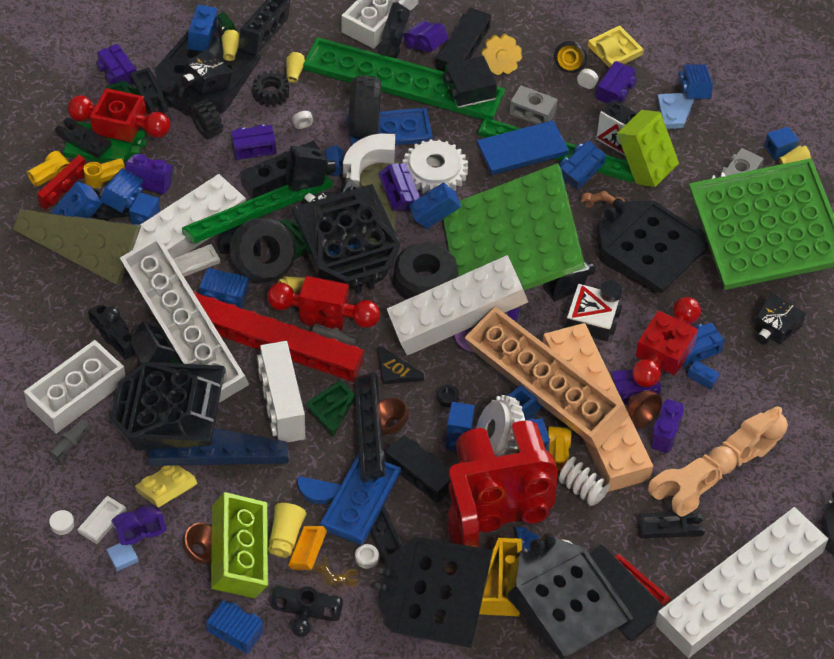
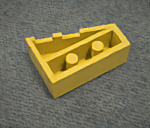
[479,538,522,616]

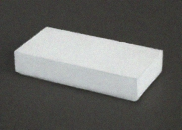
[173,244,220,277]
[78,496,126,544]

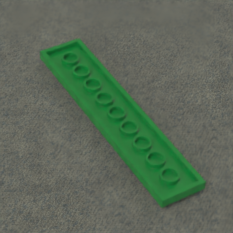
[303,37,505,120]

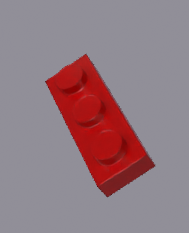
[37,155,86,210]

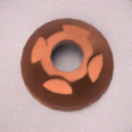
[626,390,662,429]
[380,398,409,435]
[182,523,212,565]

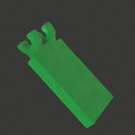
[63,122,147,165]

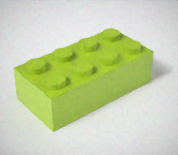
[211,492,268,598]

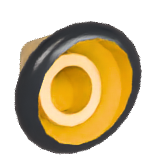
[554,41,587,73]

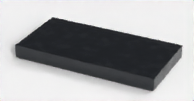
[589,543,664,642]

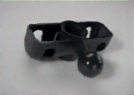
[88,305,135,360]
[271,585,343,637]

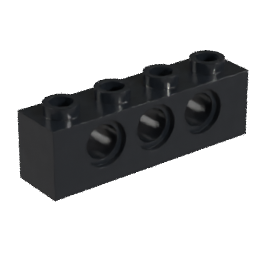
[238,0,291,55]
[240,140,320,199]

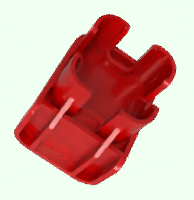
[447,420,558,548]

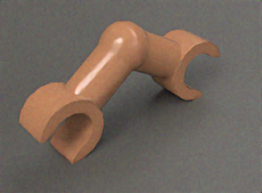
[580,191,625,208]

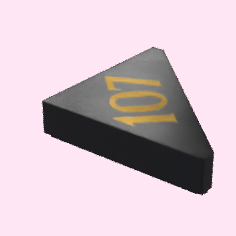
[378,346,424,385]

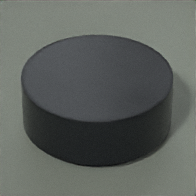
[600,280,622,302]
[437,385,459,407]

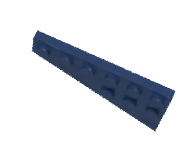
[148,428,289,466]

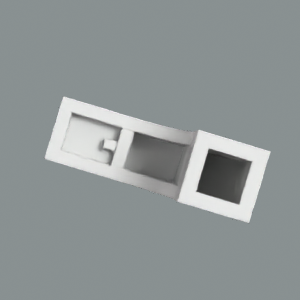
[343,134,395,187]

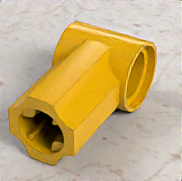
[27,151,70,187]
[84,158,125,188]
[548,426,572,471]

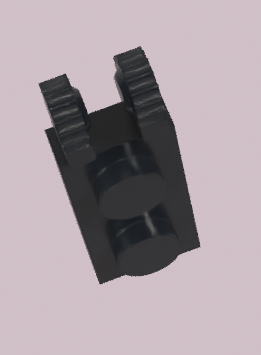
[379,2,410,59]
[130,67,168,113]
[55,117,112,159]
[638,512,705,539]

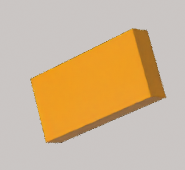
[288,526,327,570]

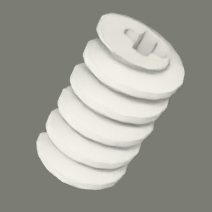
[559,456,610,506]

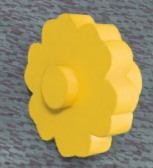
[481,34,522,75]

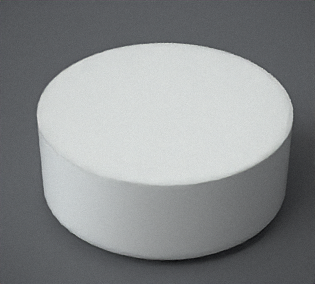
[577,69,598,89]
[292,111,314,129]
[50,510,74,535]
[355,544,379,568]

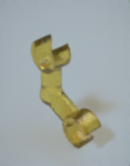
[313,555,359,587]

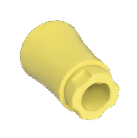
[268,503,307,558]

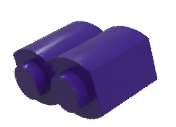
[403,21,449,52]
[651,399,684,453]
[111,505,167,545]

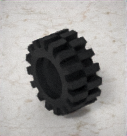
[253,70,289,107]
[190,99,224,140]

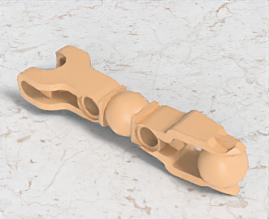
[648,406,788,517]

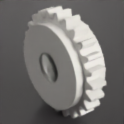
[403,139,468,194]
[476,395,525,457]

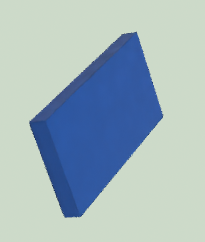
[346,108,433,146]
[477,120,569,175]
[319,453,401,546]

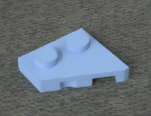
[657,93,695,129]

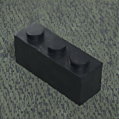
[385,435,450,503]

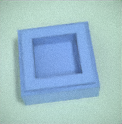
[106,543,139,571]

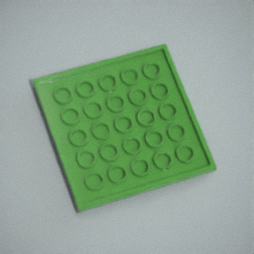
[689,158,834,290]
[443,163,586,291]

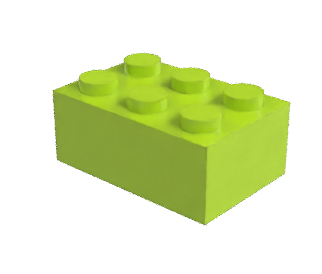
[617,110,679,187]

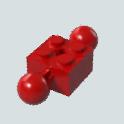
[67,88,170,142]
[267,276,380,331]
[632,297,701,388]

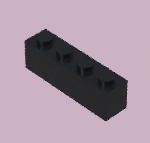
[435,7,491,72]

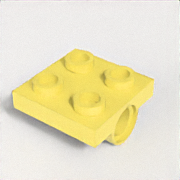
[588,26,644,68]
[135,465,198,508]

